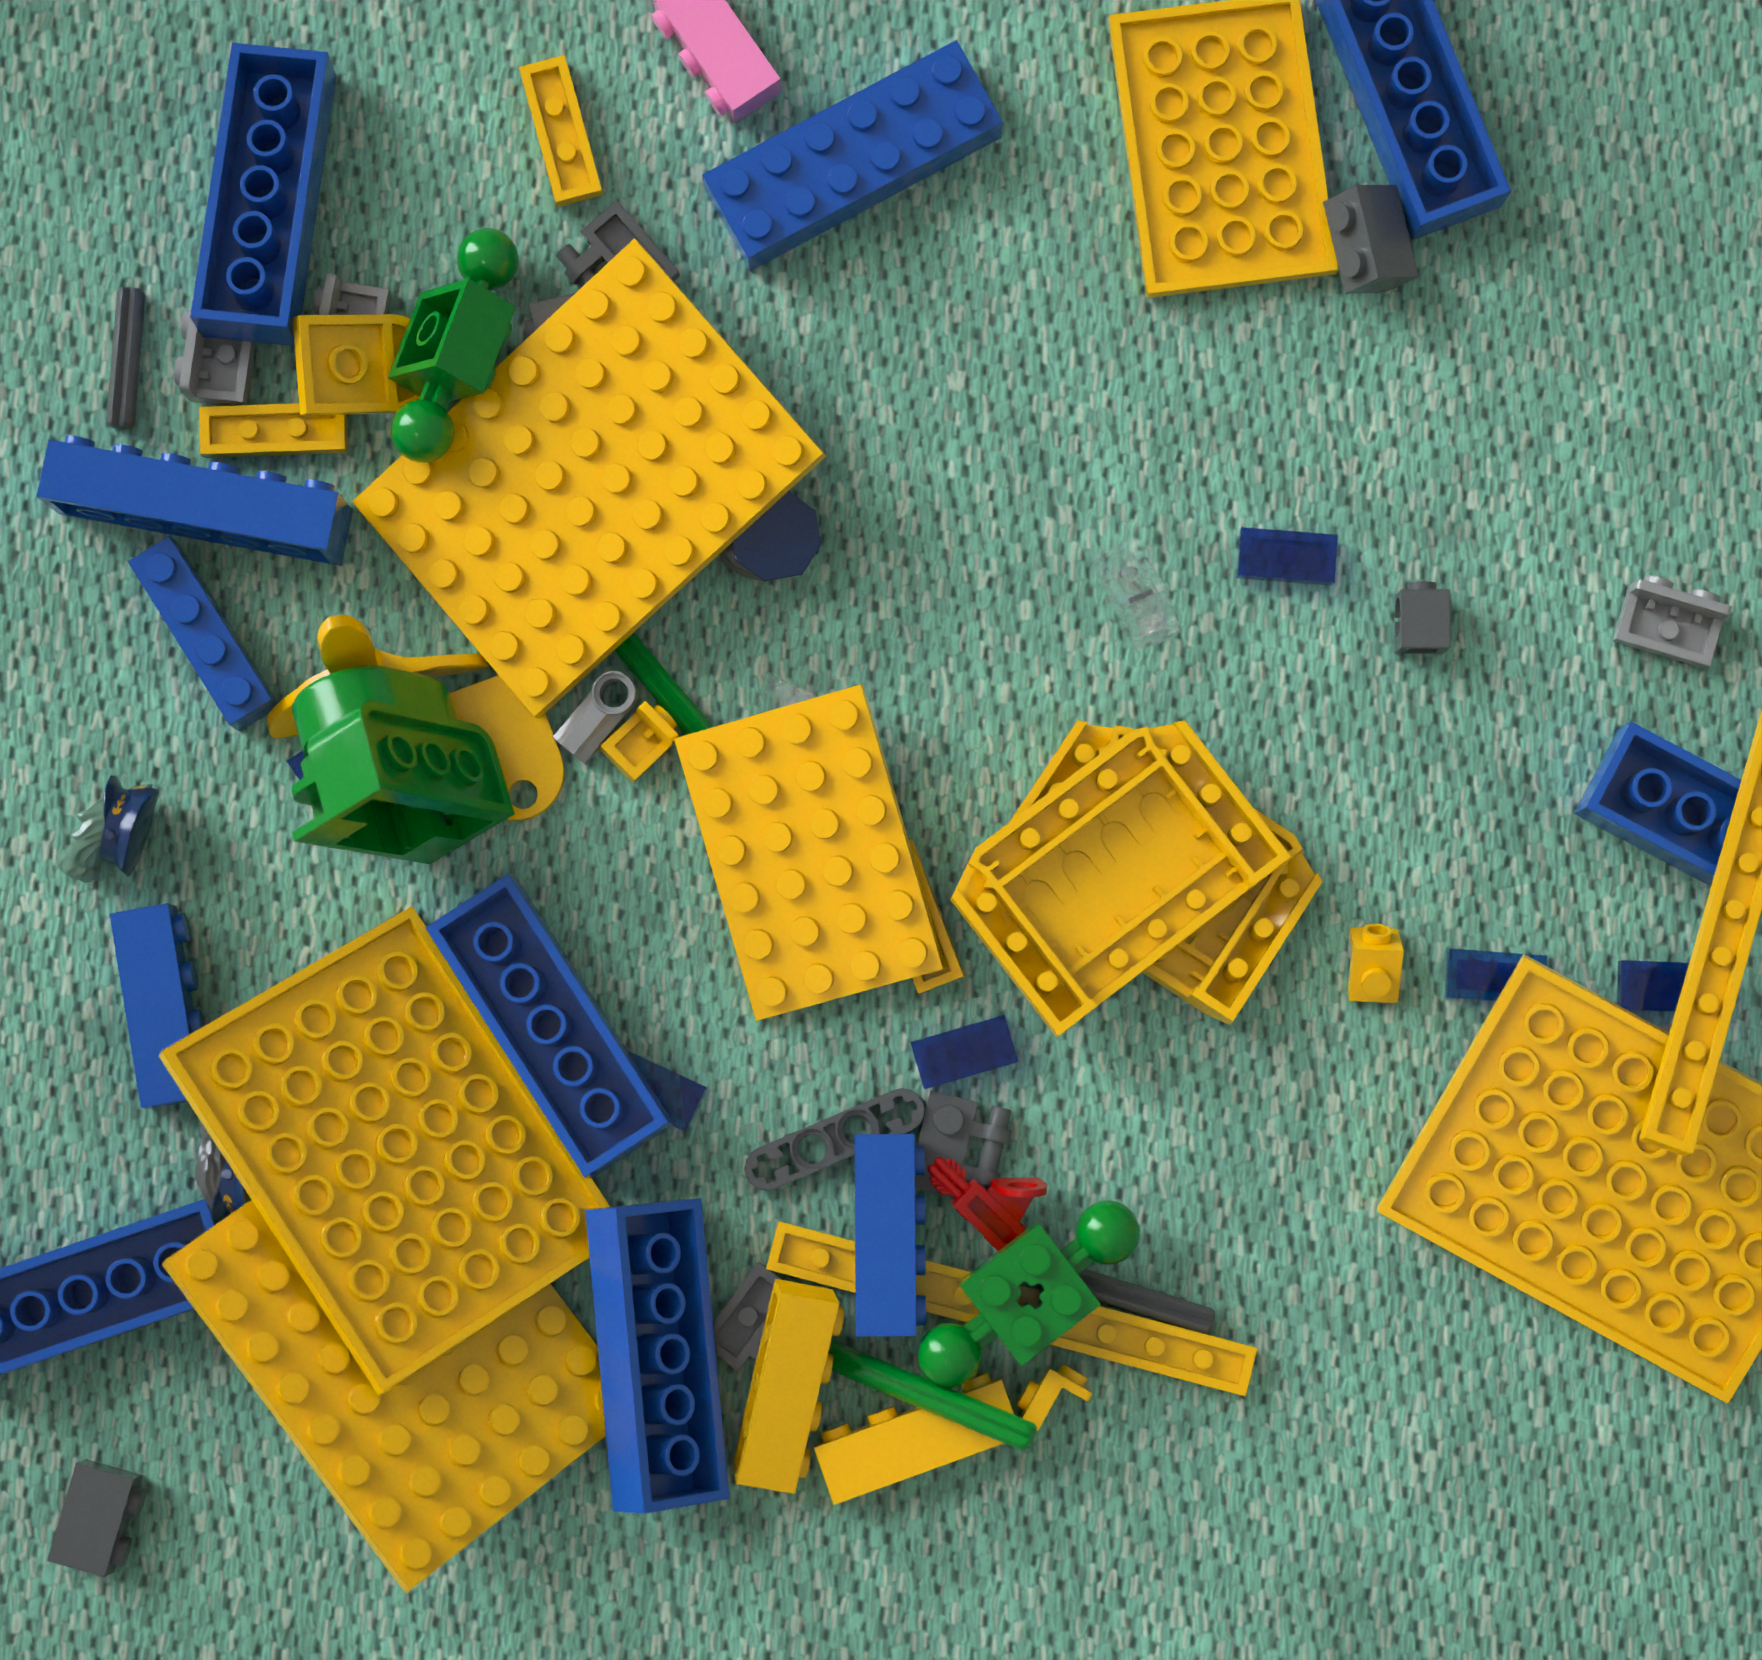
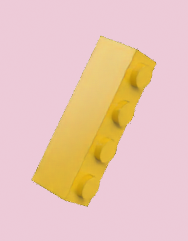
[731,1279,844,1494]
[814,1372,1014,1505]

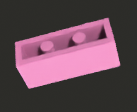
[651,0,782,123]

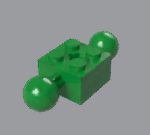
[388,228,519,463]
[918,1200,1140,1388]

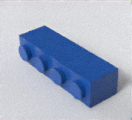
[127,536,278,732]
[110,903,205,1109]
[855,1134,926,1336]

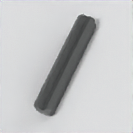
[106,287,145,429]
[1079,1269,1215,1334]

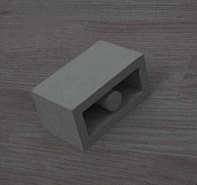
[1323,185,1419,294]
[47,1459,147,1577]

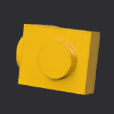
[599,701,679,783]
[1348,923,1404,1003]
[1016,1364,1093,1431]

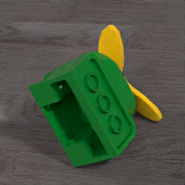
[266,615,514,864]

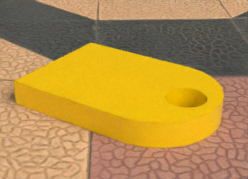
[292,314,420,416]
[449,675,565,821]

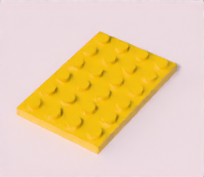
[1108,0,1339,298]
[674,684,945,1021]

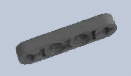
[744,1088,925,1191]

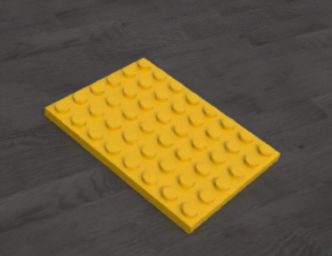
[352,238,827,718]
[159,906,610,1396]
[1377,954,1762,1404]
[162,1200,606,1593]

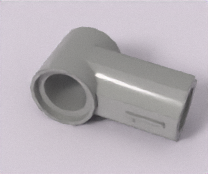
[553,671,639,765]

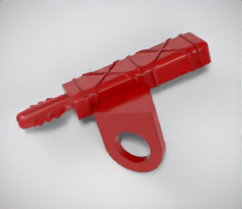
[927,1157,1047,1285]

